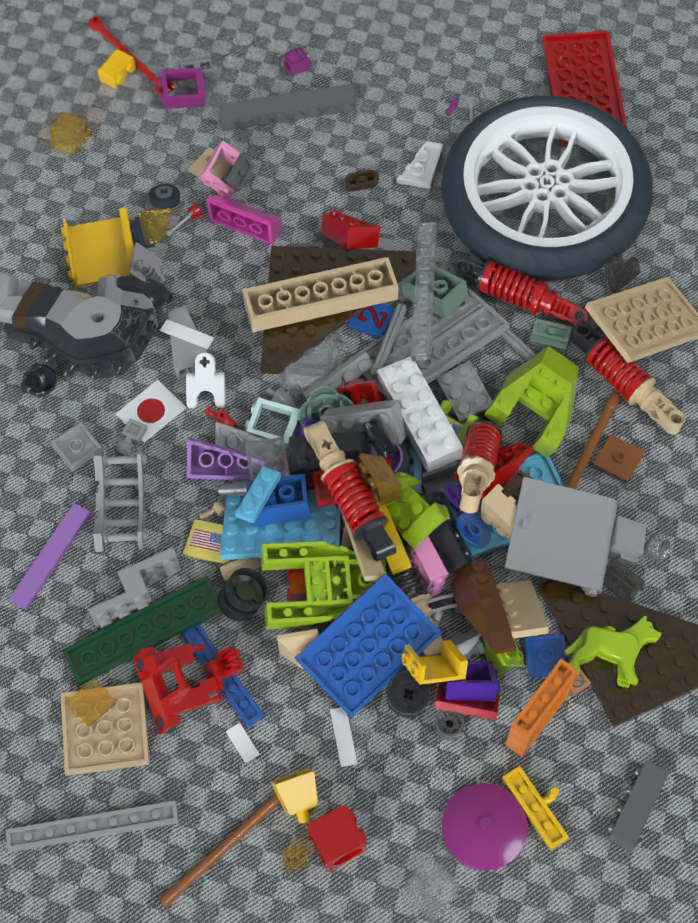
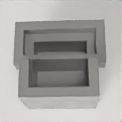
[608,516,646,566]

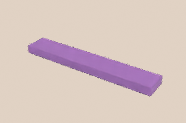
[9,503,91,610]

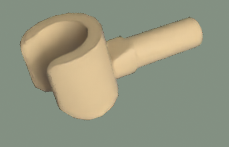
[199,502,225,519]

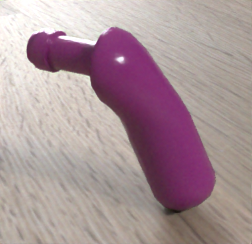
[445,98,458,116]

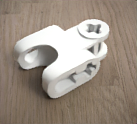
[186,353,226,409]

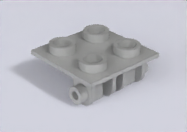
[129,242,165,283]

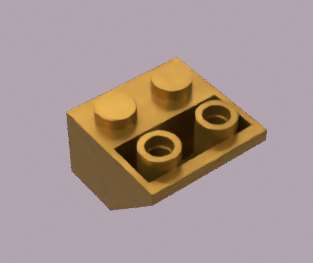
[359,454,403,506]

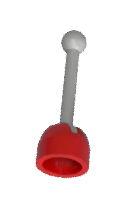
[165,204,203,237]

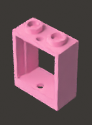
[198,141,241,197]
[406,536,448,597]

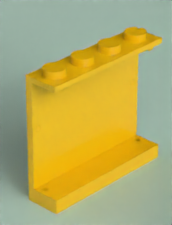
[61,207,134,287]

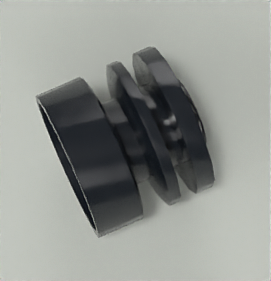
[387,670,431,718]

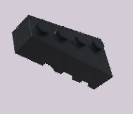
[422,491,473,573]

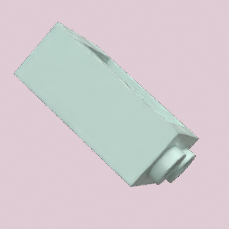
[245,398,300,450]

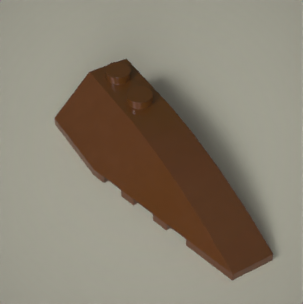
[450,559,516,655]

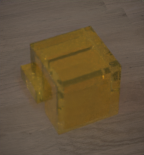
[50,111,92,155]

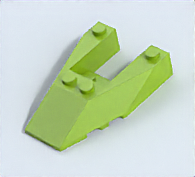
[484,346,579,458]
[261,541,387,630]

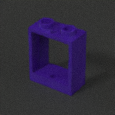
[443,661,500,701]

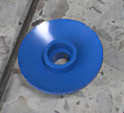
[457,513,491,547]

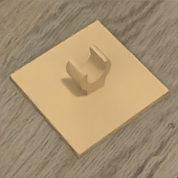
[188,147,233,180]

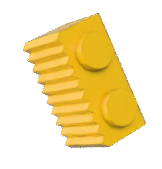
[98,49,135,89]

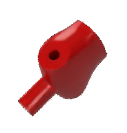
[204,407,237,428]

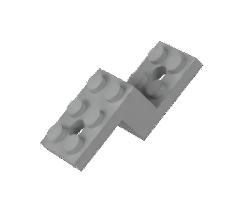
[88,548,180,630]

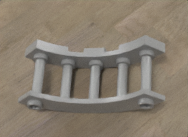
[93,446,147,552]

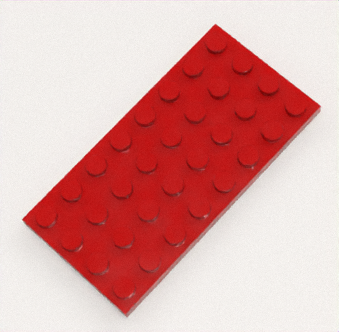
[542,31,628,147]

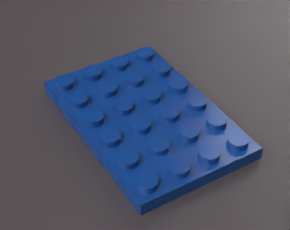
[294,573,442,718]

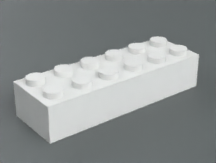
[378,356,463,473]

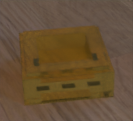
[282,845,308,872]

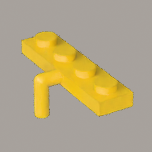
[502,766,569,851]

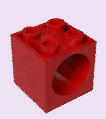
[307,805,367,872]

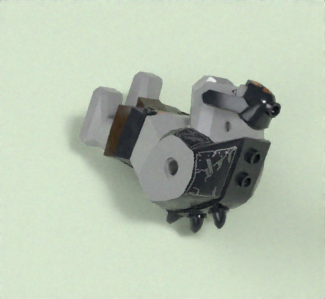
[0,272,173,379]

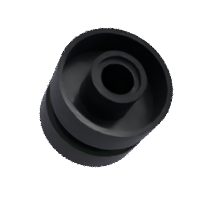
[217,568,269,622]

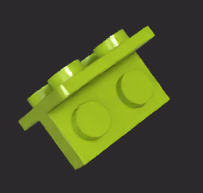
[480,638,525,677]

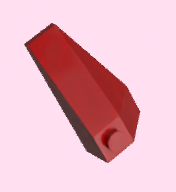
[453,442,534,502]

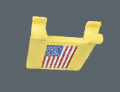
[183,519,234,565]

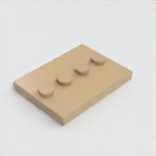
[496,580,549,638]

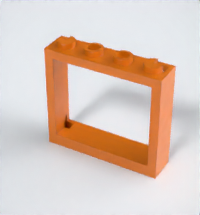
[505,659,579,758]

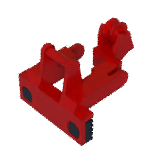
[133,643,245,735]

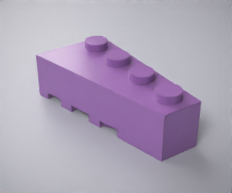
[186,437,266,480]

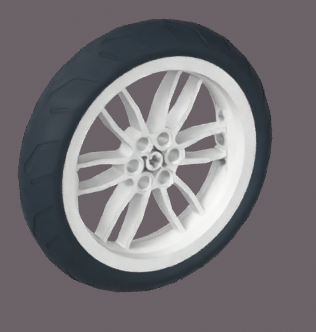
[441,95,653,281]

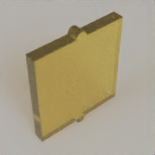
[66,679,116,727]

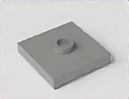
[50,422,104,472]

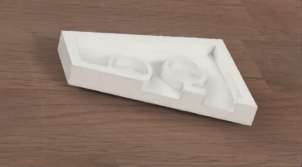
[396,141,443,189]

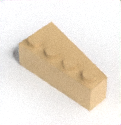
[480,484,524,540]

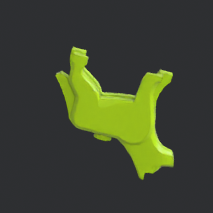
[564,616,662,688]

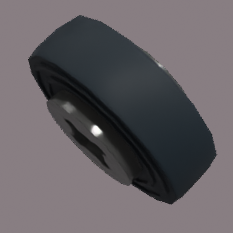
[149,184,180,209]

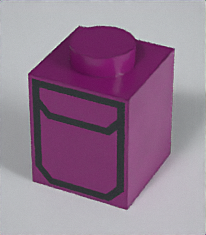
[283,47,310,77]

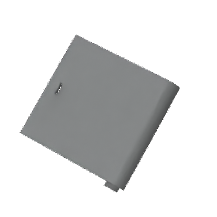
[504,477,618,597]

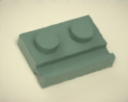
[529,318,572,353]

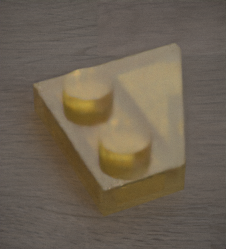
[138,208,172,245]

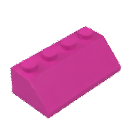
[207,195,282,245]

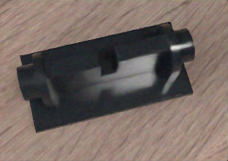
[362,417,397,458]

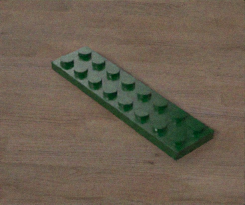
[62,576,222,686]

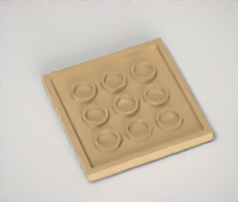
[61,683,150,776]

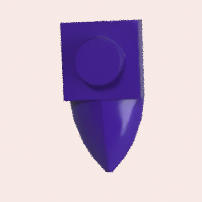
[443,482,466,515]

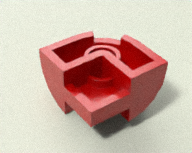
[337,378,385,405]

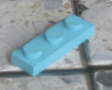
[235,467,281,524]

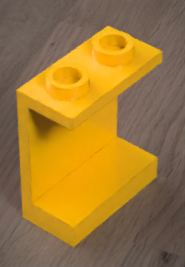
[402,640,468,684]

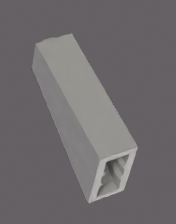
[168,305,210,380]

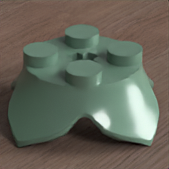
[298,385,354,423]

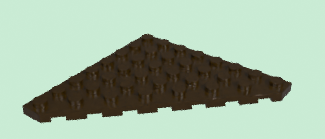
[260,246,416,374]
[537,579,698,728]

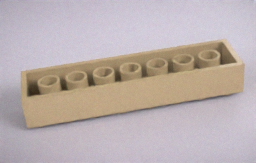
[243,257,398,332]

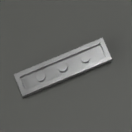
[303,349,373,400]

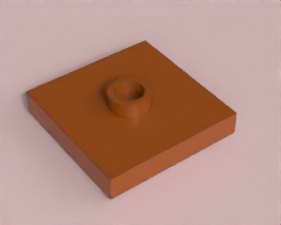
[593,434,645,484]

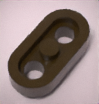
[345,169,379,191]

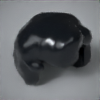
[21,363,57,398]

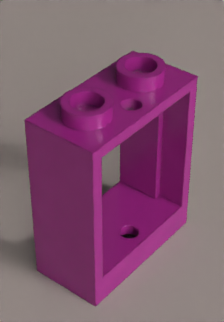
[158,68,205,109]

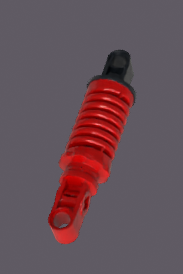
[454,258,590,324]

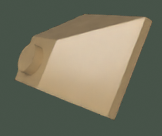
[277,629,318,669]

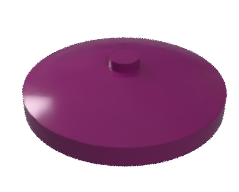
[442,783,528,871]

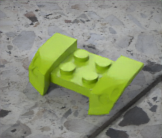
[386,472,450,549]

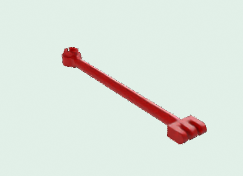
[89,15,176,96]

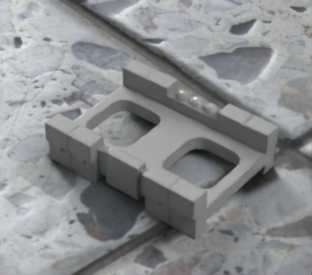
[180,53,215,81]

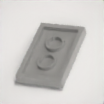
[436,361,492,424]

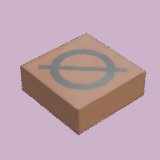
[571,669,591,696]

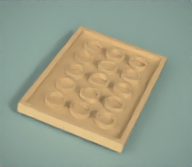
[585,277,698,363]

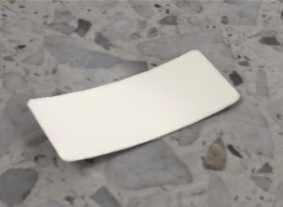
[226,723,259,763]

